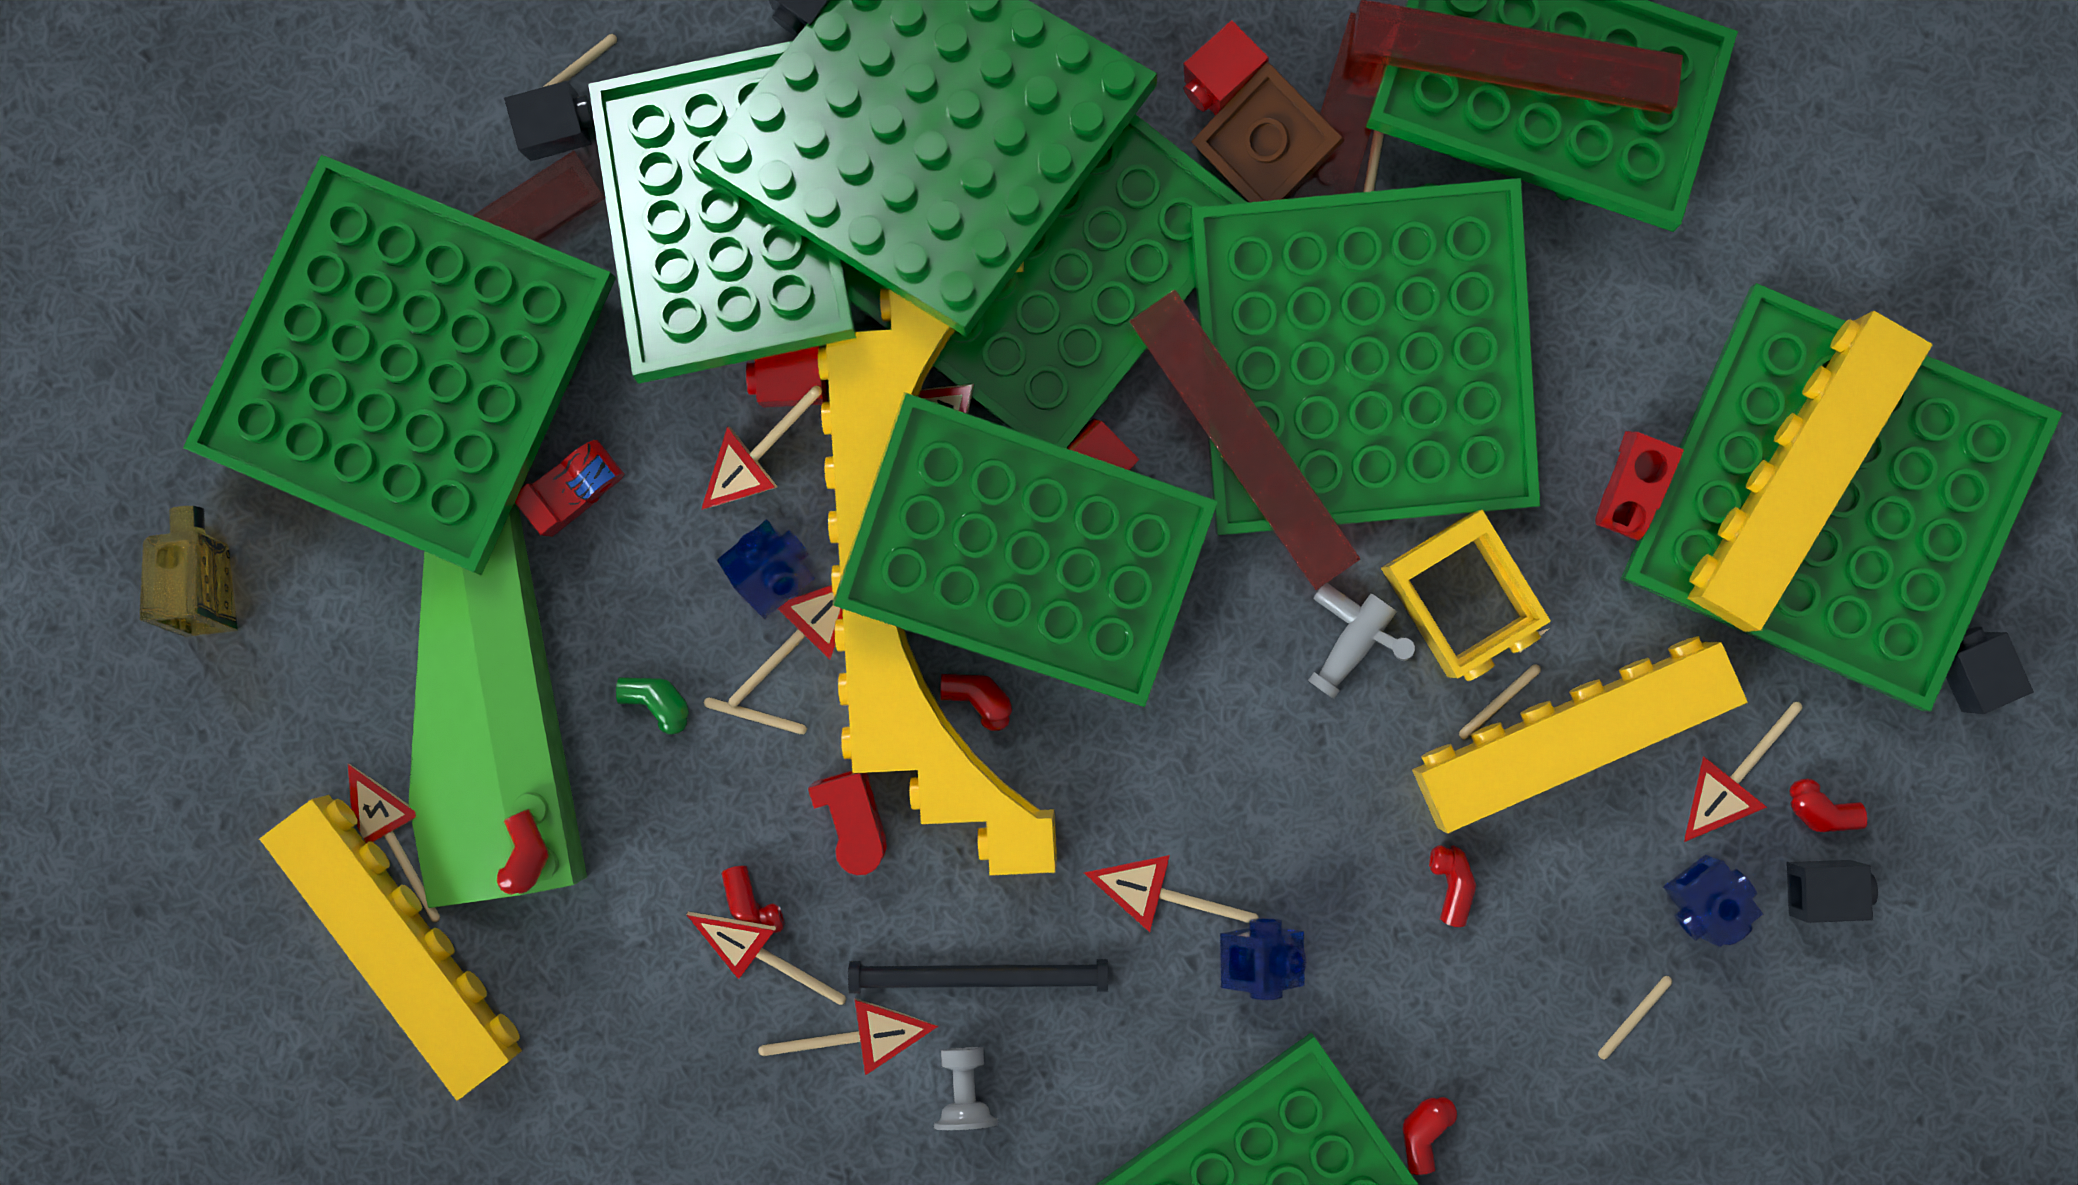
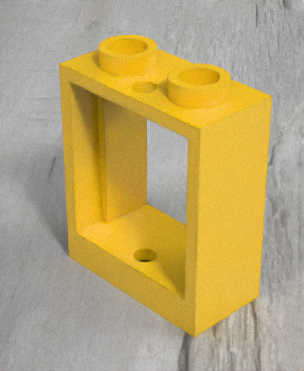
[1381,510,1551,681]

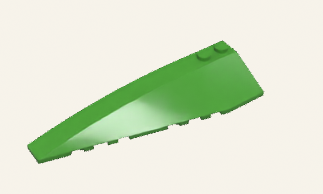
[409,503,587,908]

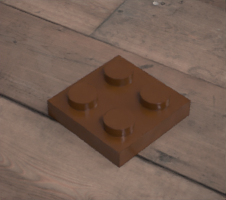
[1191,61,1345,202]

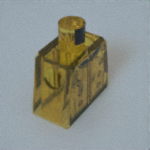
[140,506,238,637]

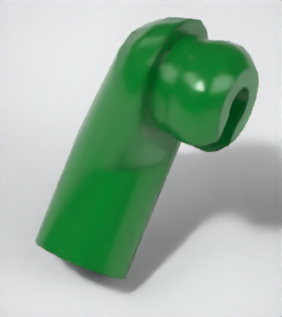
[616,677,689,735]

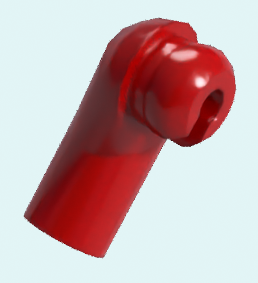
[941,674,1012,731]
[1789,779,1867,832]
[497,809,548,895]
[1429,845,1476,927]
[721,866,785,933]
[1402,1097,1457,1175]

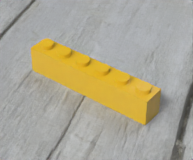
[1688,311,1933,632]
[1412,636,1748,834]
[259,795,522,1101]

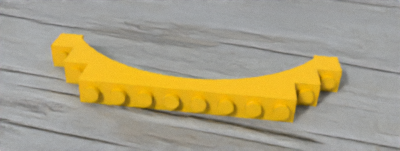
[818,262,1057,876]

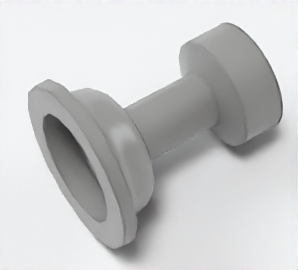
[934,1047,998,1130]

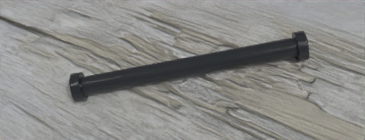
[848,959,1108,994]

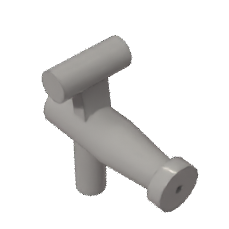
[1308,582,1415,699]

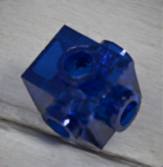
[717,519,815,619]
[1663,855,1763,947]
[1220,918,1306,1000]

